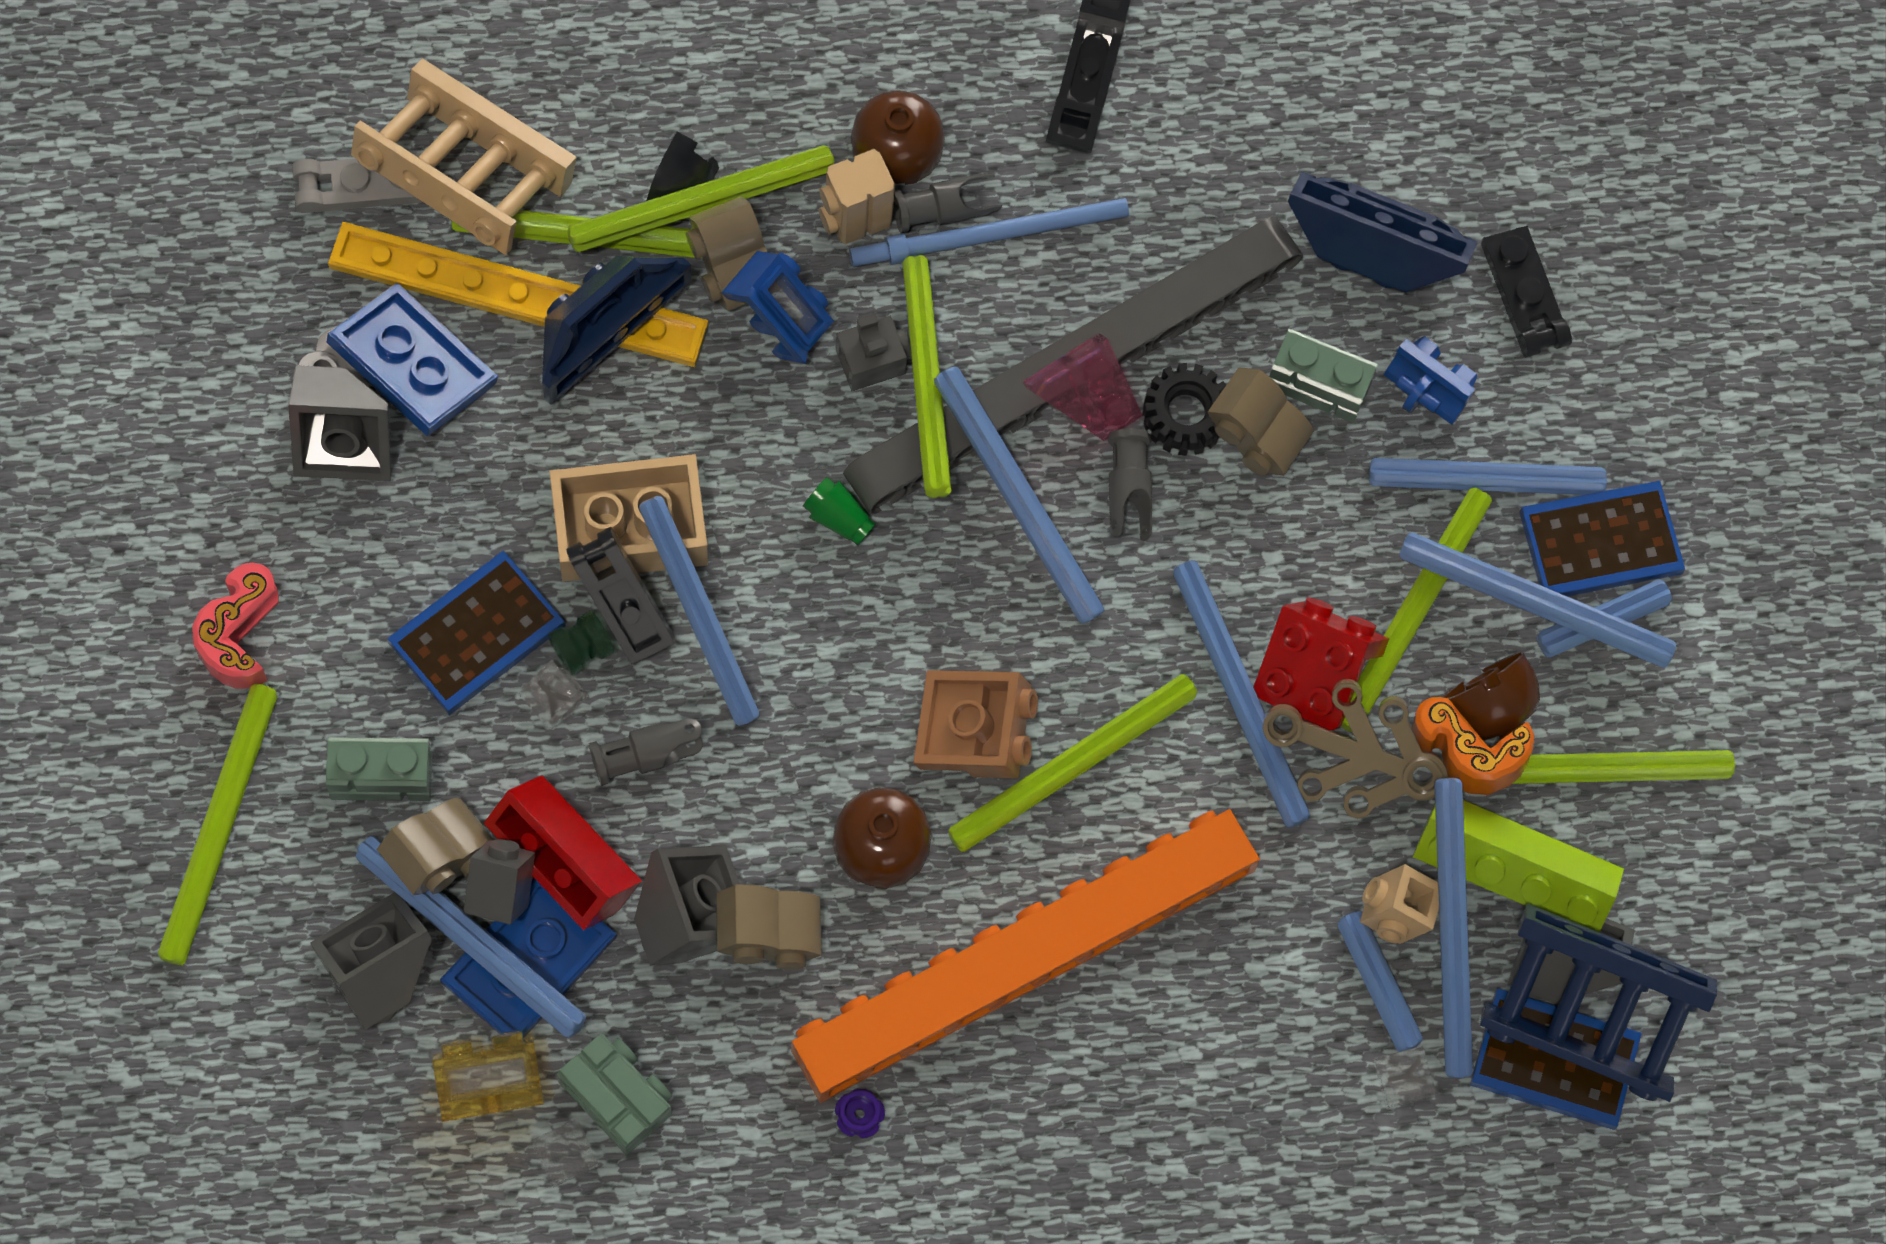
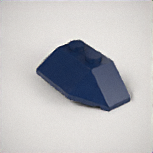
[1288,172,1478,292]
[542,256,691,405]

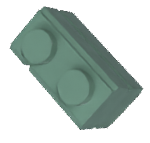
[1269,328,1378,423]
[326,737,432,801]
[557,1033,672,1156]

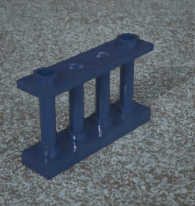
[1480,904,1717,1102]

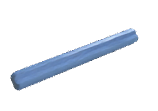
[1369,458,1607,495]
[639,496,759,726]

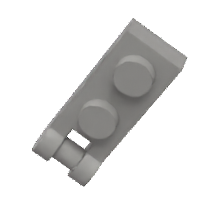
[292,152,423,213]

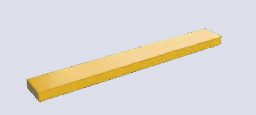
[328,222,709,367]

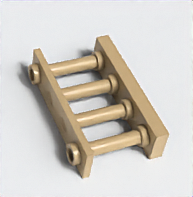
[351,58,577,255]

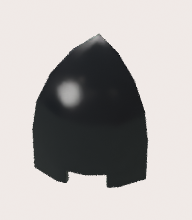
[646,131,719,201]

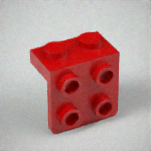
[1253,597,1390,730]

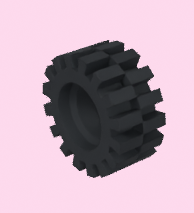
[1142,363,1226,456]

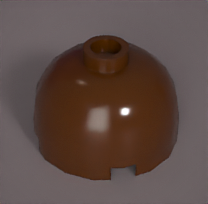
[851,90,945,185]
[1442,652,1540,740]
[832,787,932,889]

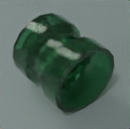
[547,610,614,676]

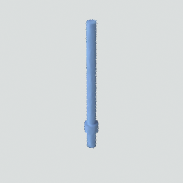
[849,198,1129,267]

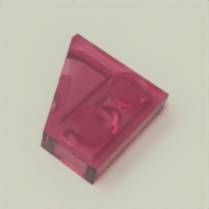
[1023,333,1143,441]

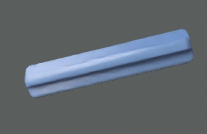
[1537,579,1672,658]
[1338,911,1423,1052]

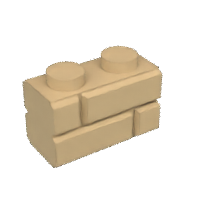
[819,149,895,245]

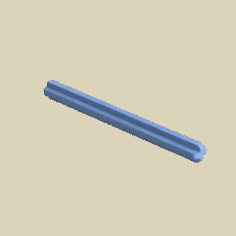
[934,366,1104,624]
[1400,533,1676,667]
[1173,560,1309,828]
[1435,778,1473,1078]
[356,836,586,1038]

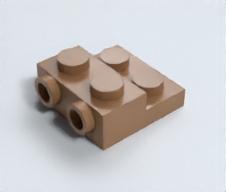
[913,670,1038,779]

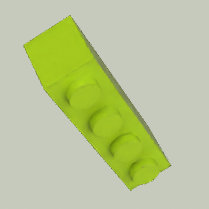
[1413,800,1624,933]

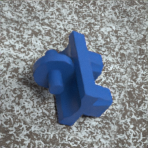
[1383,336,1477,425]

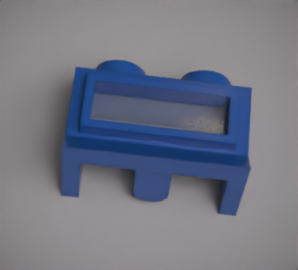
[721,251,834,364]

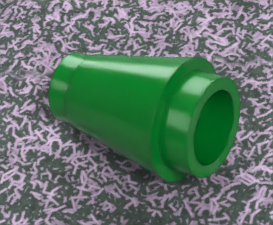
[802,477,876,546]

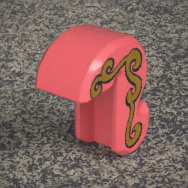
[192,562,279,689]

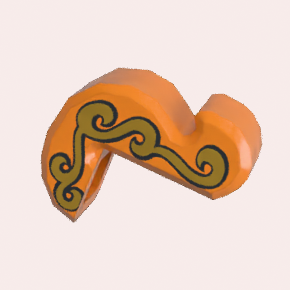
[1411,697,1535,795]

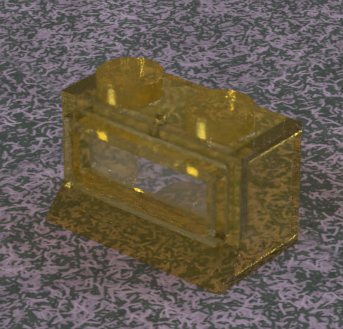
[432,1031,544,1122]

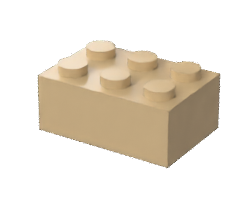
[549,454,708,582]

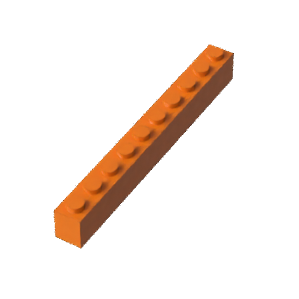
[791,809,1260,1103]

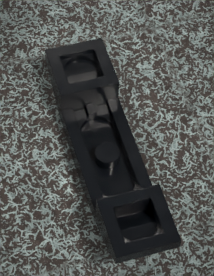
[1045,0,1131,154]

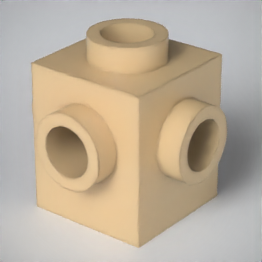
[1360,864,1439,944]

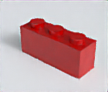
[483,775,642,930]

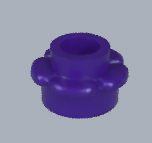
[835,1089,885,1139]

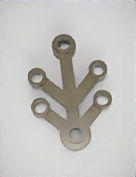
[1263,679,1447,819]

